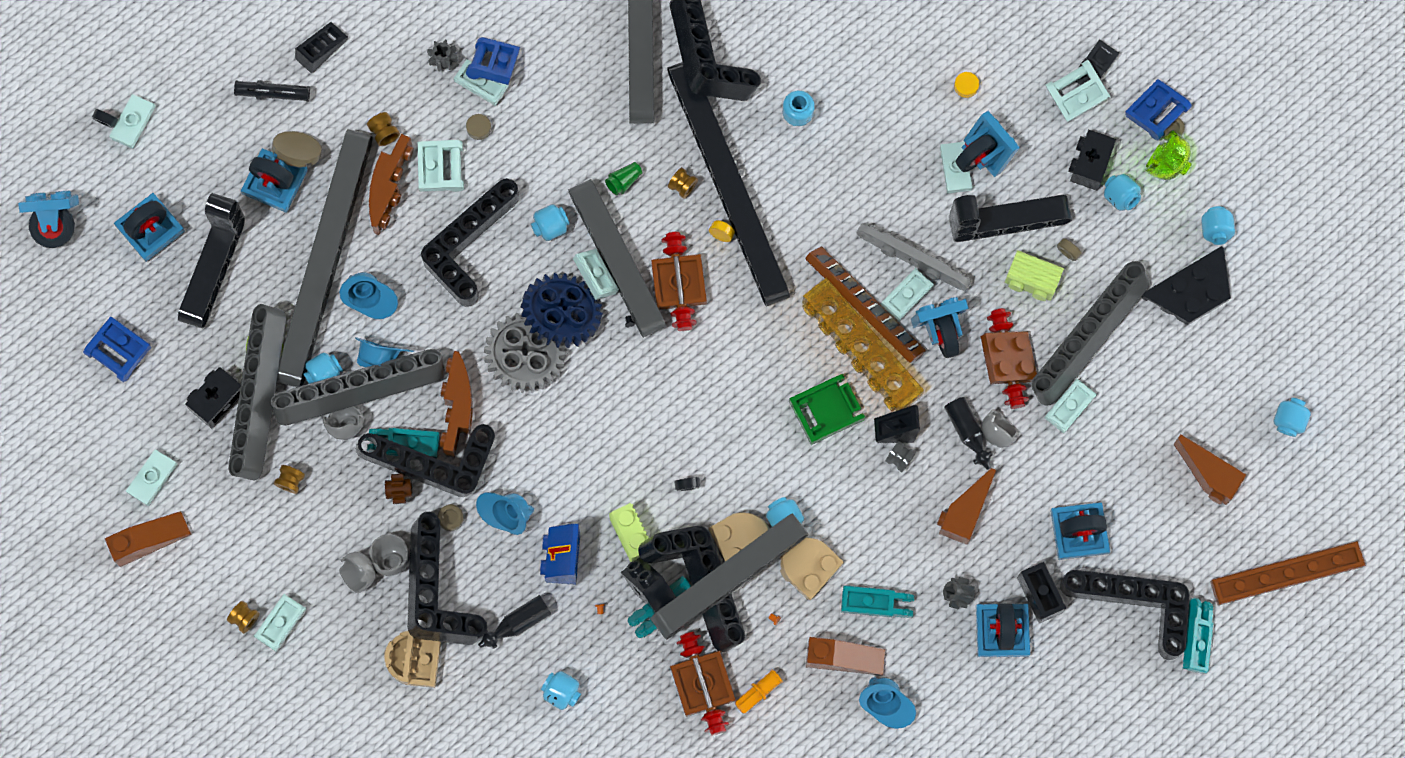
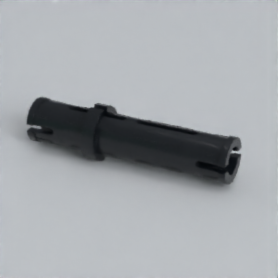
[234,80,310,102]

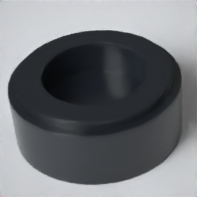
[92,109,118,128]
[674,477,701,491]

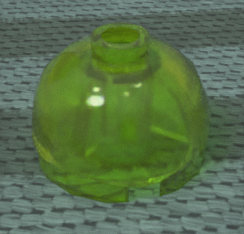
[1145,130,1192,180]

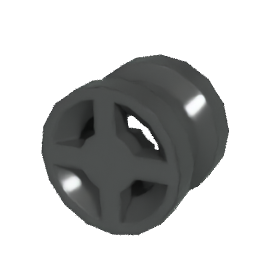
[885,441,916,472]

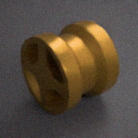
[668,167,698,199]
[273,465,305,494]
[227,601,260,634]

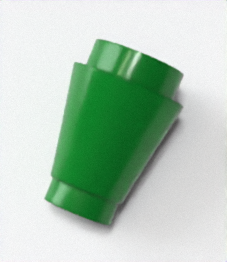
[605,162,643,195]

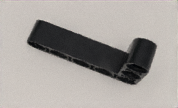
[669,0,761,101]
[421,178,519,307]
[178,193,245,329]
[949,195,1072,242]
[355,424,495,497]
[407,511,487,645]
[638,526,745,652]
[1060,570,1190,660]

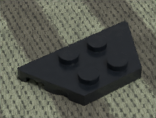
[1141,246,1231,325]

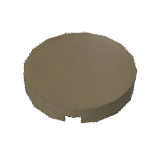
[271,131,322,167]

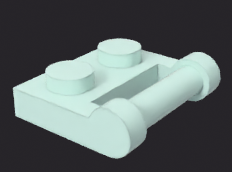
[1045,60,1110,123]
[417,140,464,192]

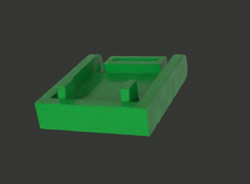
[789,374,866,445]

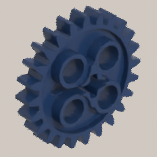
[520,273,603,349]

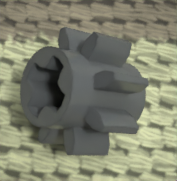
[427,39,458,72]
[943,577,975,609]

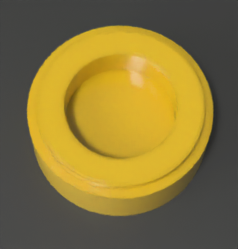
[954,72,979,98]
[709,220,735,242]

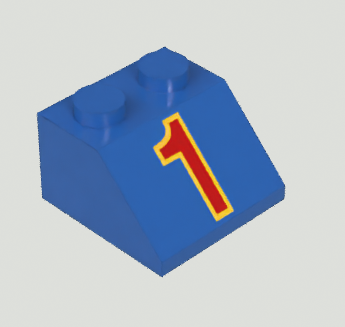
[540,524,580,585]

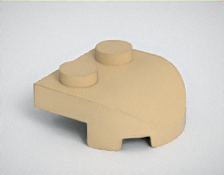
[708,513,770,561]
[780,537,844,600]
[384,631,441,688]

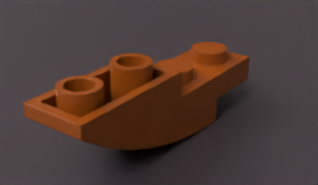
[369,134,414,235]
[440,351,473,457]

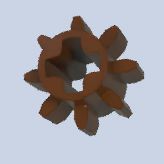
[385,473,412,504]

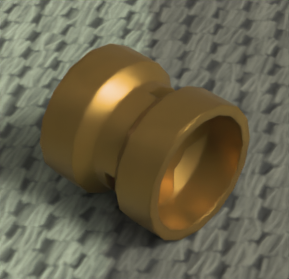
[367,112,400,146]

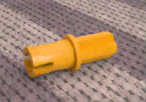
[735,669,783,714]

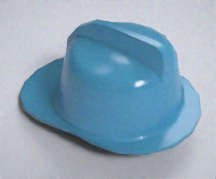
[339,272,398,319]
[355,337,414,367]
[476,492,534,535]
[859,677,916,729]

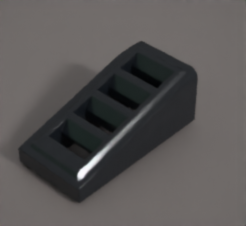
[295,22,348,73]

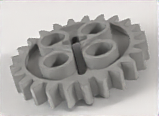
[484,313,566,393]

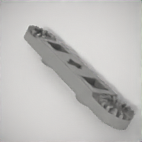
[857,223,971,291]

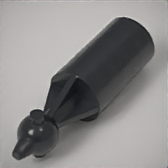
[944,397,993,470]
[478,595,551,649]

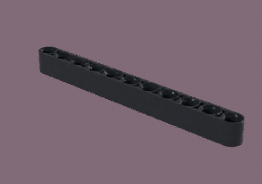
[667,62,790,307]

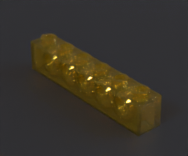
[802,278,924,412]

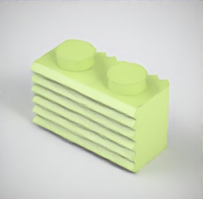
[1004,250,1064,301]
[609,503,649,562]

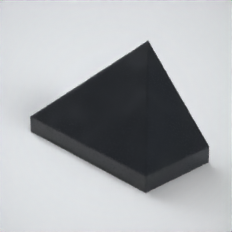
[874,405,920,443]

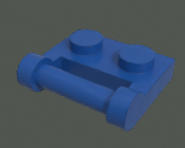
[466,37,520,85]
[1125,79,1192,141]
[83,316,152,382]

